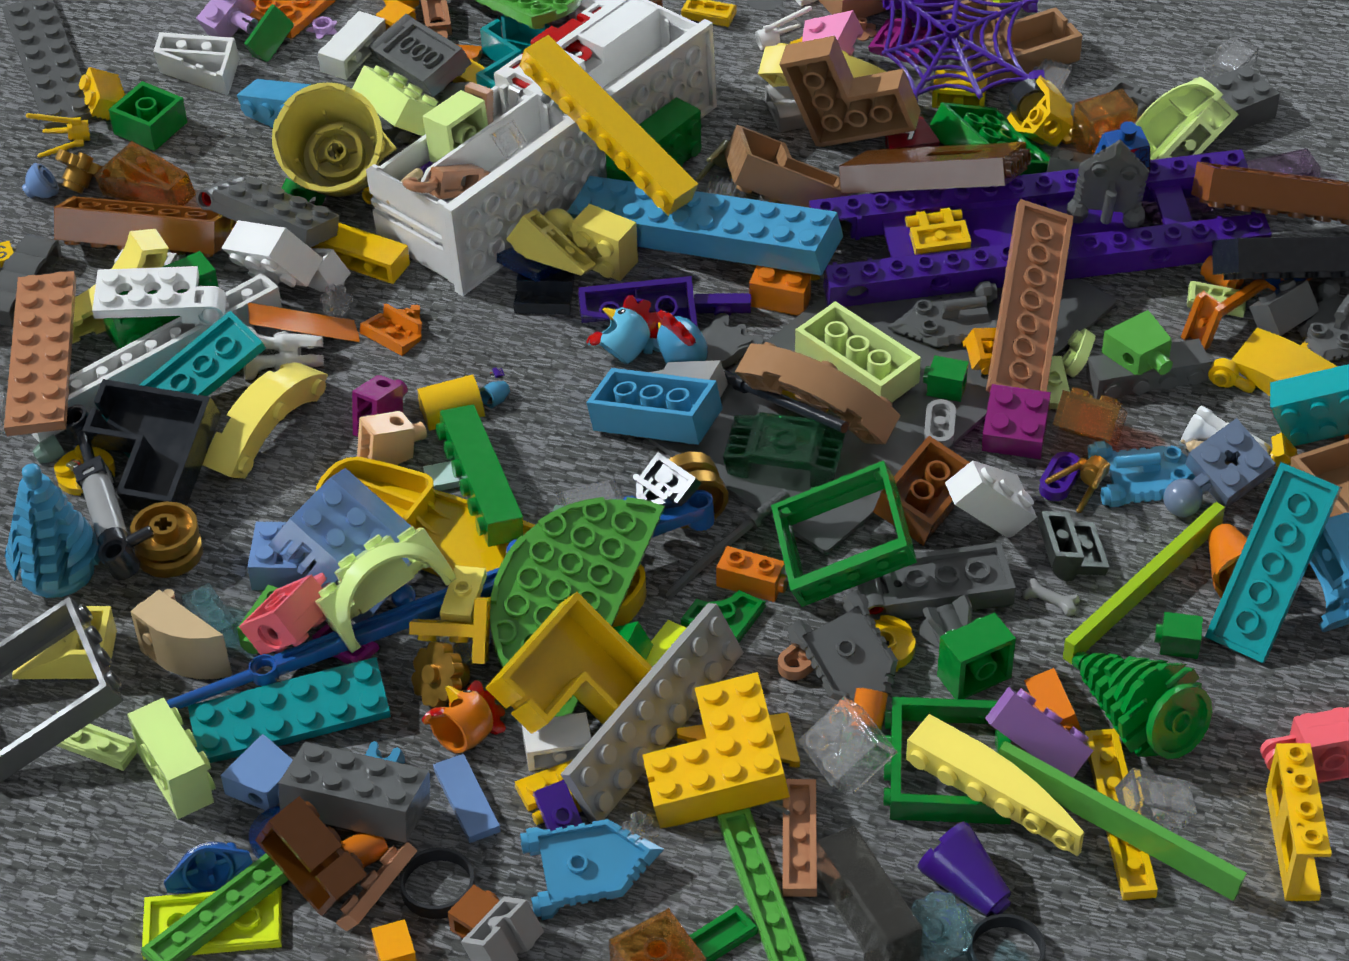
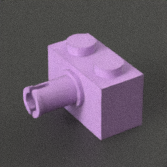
[196,0,258,37]

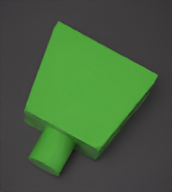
[1102,310,1173,375]

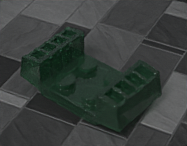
[723,412,846,488]

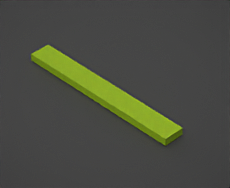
[1063,502,1225,664]

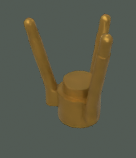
[1045,455,1110,513]

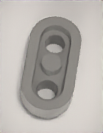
[924,399,956,448]

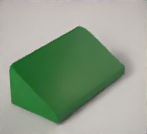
[244,4,294,62]

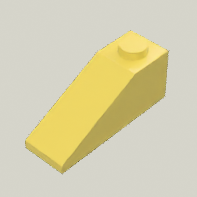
[506,209,597,276]

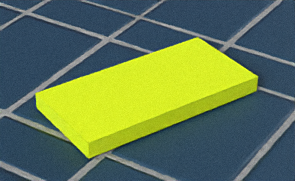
[142,886,282,960]

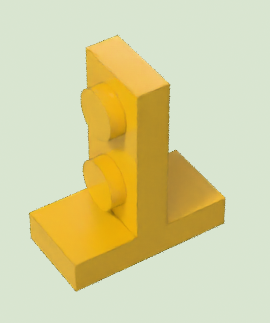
[409,597,491,664]

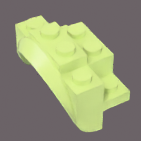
[1135,77,1239,160]
[315,526,456,653]

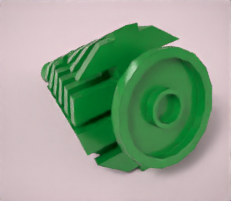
[1072,651,1213,759]

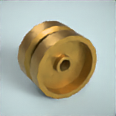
[669,451,728,529]
[130,501,203,578]

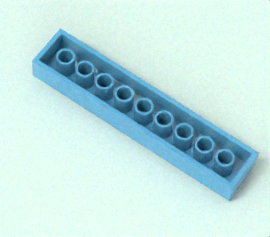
[567,176,843,276]

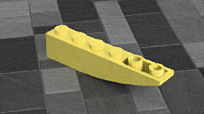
[906,714,1084,856]

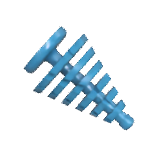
[4,463,100,598]

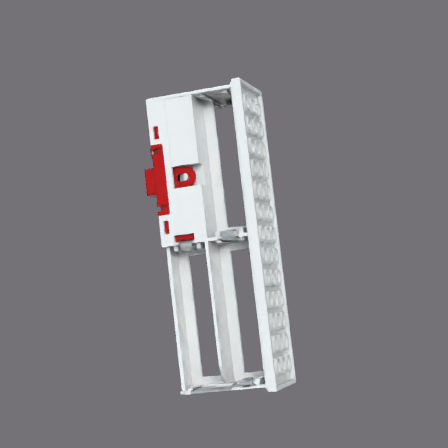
[366,0,717,296]

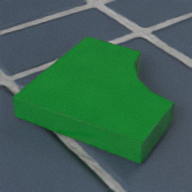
[680,590,766,643]

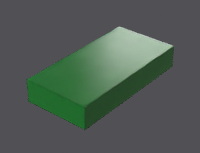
[682,905,758,961]

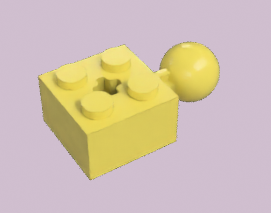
[543,204,638,281]

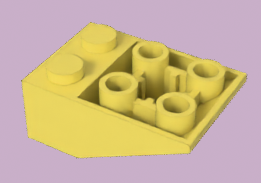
[12,606,117,679]

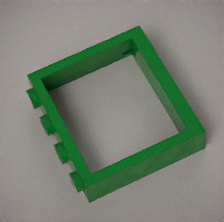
[771,461,917,607]
[883,697,1011,825]

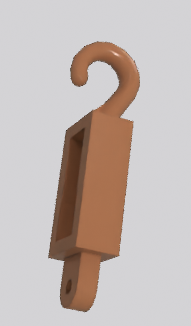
[421,0,452,39]
[403,164,491,199]

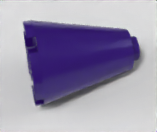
[917,821,1011,917]

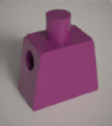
[352,375,408,437]

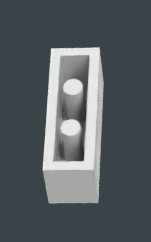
[318,11,386,80]

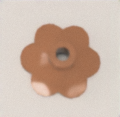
[857,17,877,41]

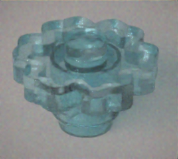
[907,891,973,961]

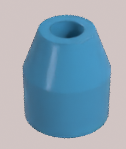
[479,381,510,408]

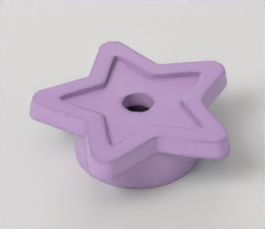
[306,17,338,39]

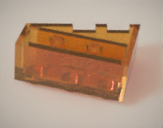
[94,141,196,206]

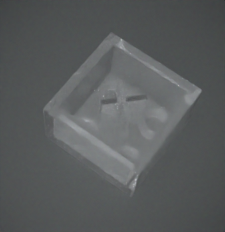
[798,696,898,796]

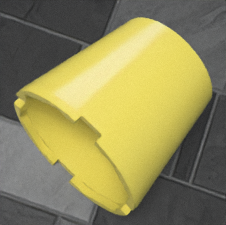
[272,82,383,197]

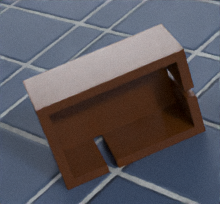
[255,796,367,916]

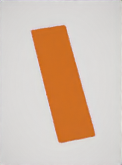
[248,303,360,342]

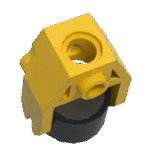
[1007,75,1073,147]

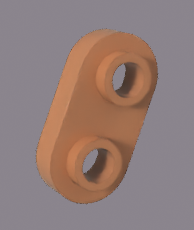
[778,644,814,681]

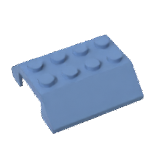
[268,468,412,623]

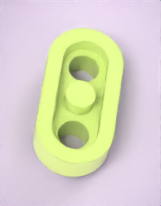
[1062,328,1096,378]

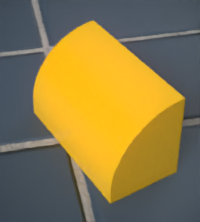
[417,375,485,431]

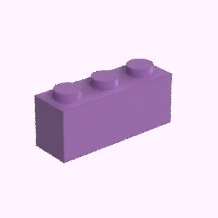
[985,687,1093,777]

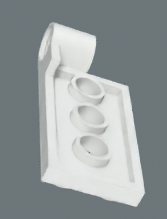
[92,266,227,326]

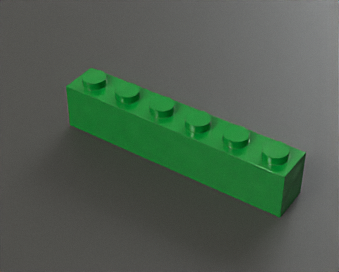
[436,404,523,547]

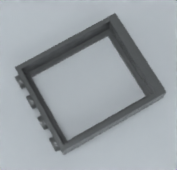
[0,596,124,783]

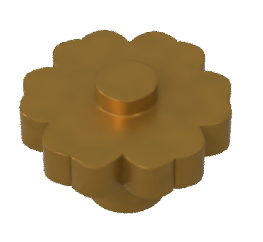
[55,149,110,194]
[411,642,470,707]

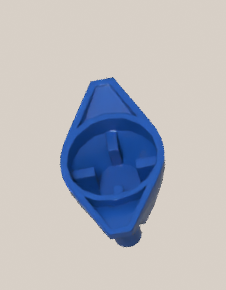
[164,842,253,894]

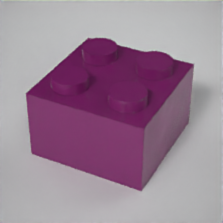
[982,384,1051,459]

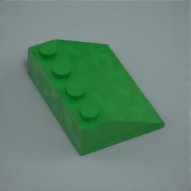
[929,102,1050,176]

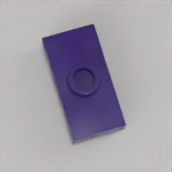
[694,293,751,316]
[533,780,583,831]

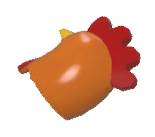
[422,680,506,753]

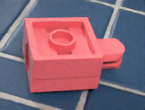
[239,573,330,655]
[1260,707,1349,783]

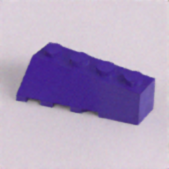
[578,276,698,327]

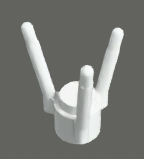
[755,6,812,51]

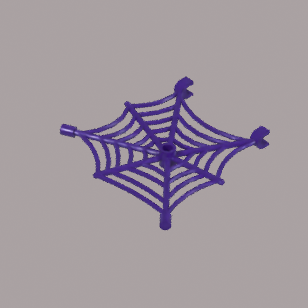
[881,0,1045,102]

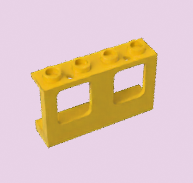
[1266,743,1332,901]

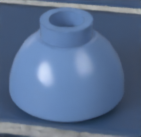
[22,163,59,199]

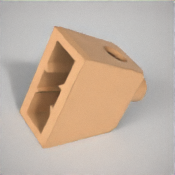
[357,411,427,465]

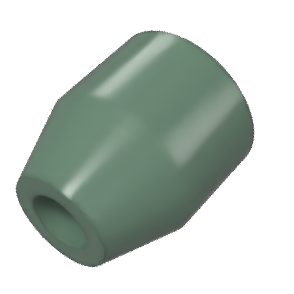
[32,434,65,464]

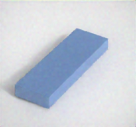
[433,754,501,843]

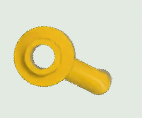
[1208,358,1256,393]

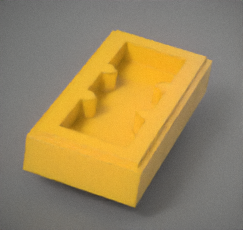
[681,0,737,27]

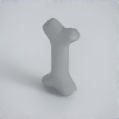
[1023,578,1080,616]

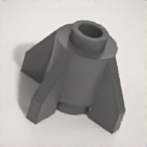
[916,595,972,648]

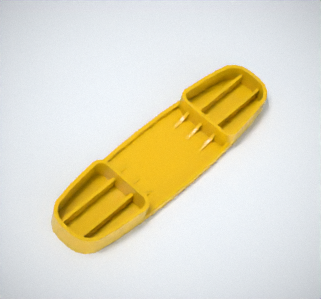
[316,457,646,627]

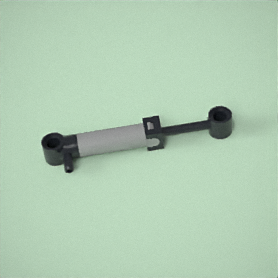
[65,405,154,580]

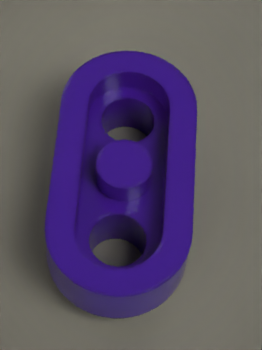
[1039,452,1080,501]

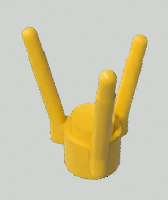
[26,113,90,158]

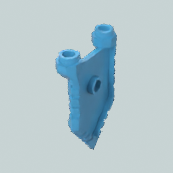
[1088,441,1196,507]
[520,819,664,920]

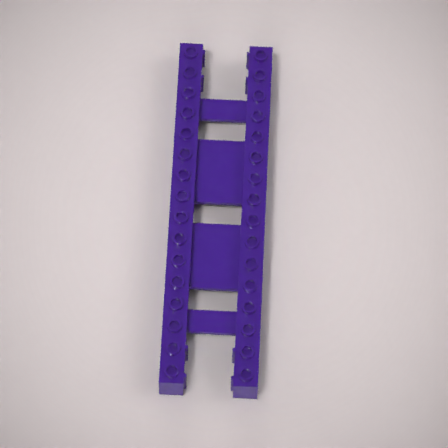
[809,149,1272,307]

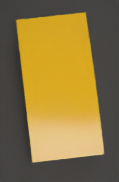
[1231,327,1338,396]

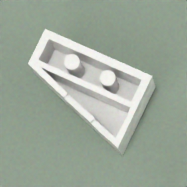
[153,32,240,95]
[945,460,1037,538]

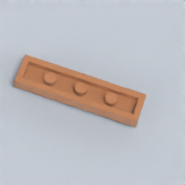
[783,779,817,897]

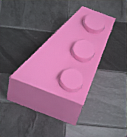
[802,10,864,56]

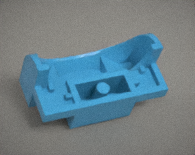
[1309,512,1349,632]

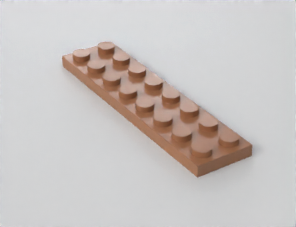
[986,199,1074,392]
[4,271,76,436]

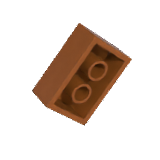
[873,436,970,546]

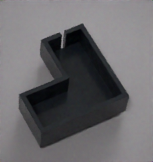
[82,379,221,511]

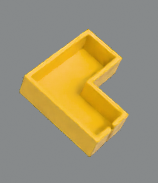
[485,592,652,734]
[642,672,790,828]

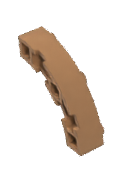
[735,342,901,444]

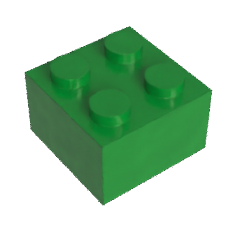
[109,81,187,151]
[937,612,1016,699]

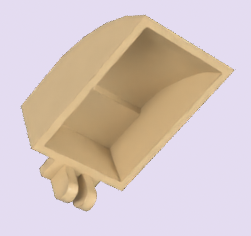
[130,589,232,679]

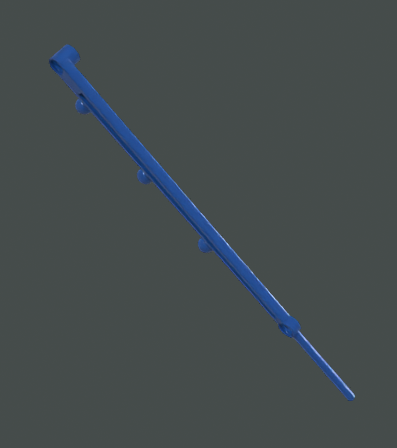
[166,490,715,710]

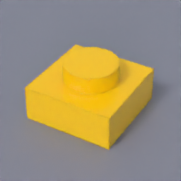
[1270,432,1297,467]

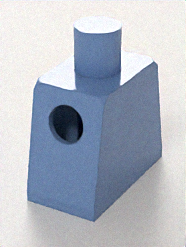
[221,734,293,812]

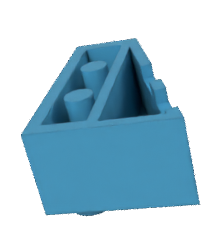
[236,79,311,128]

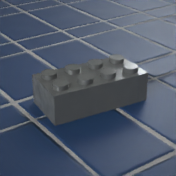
[1197,65,1280,141]
[278,742,430,843]

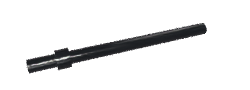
[723,369,849,433]

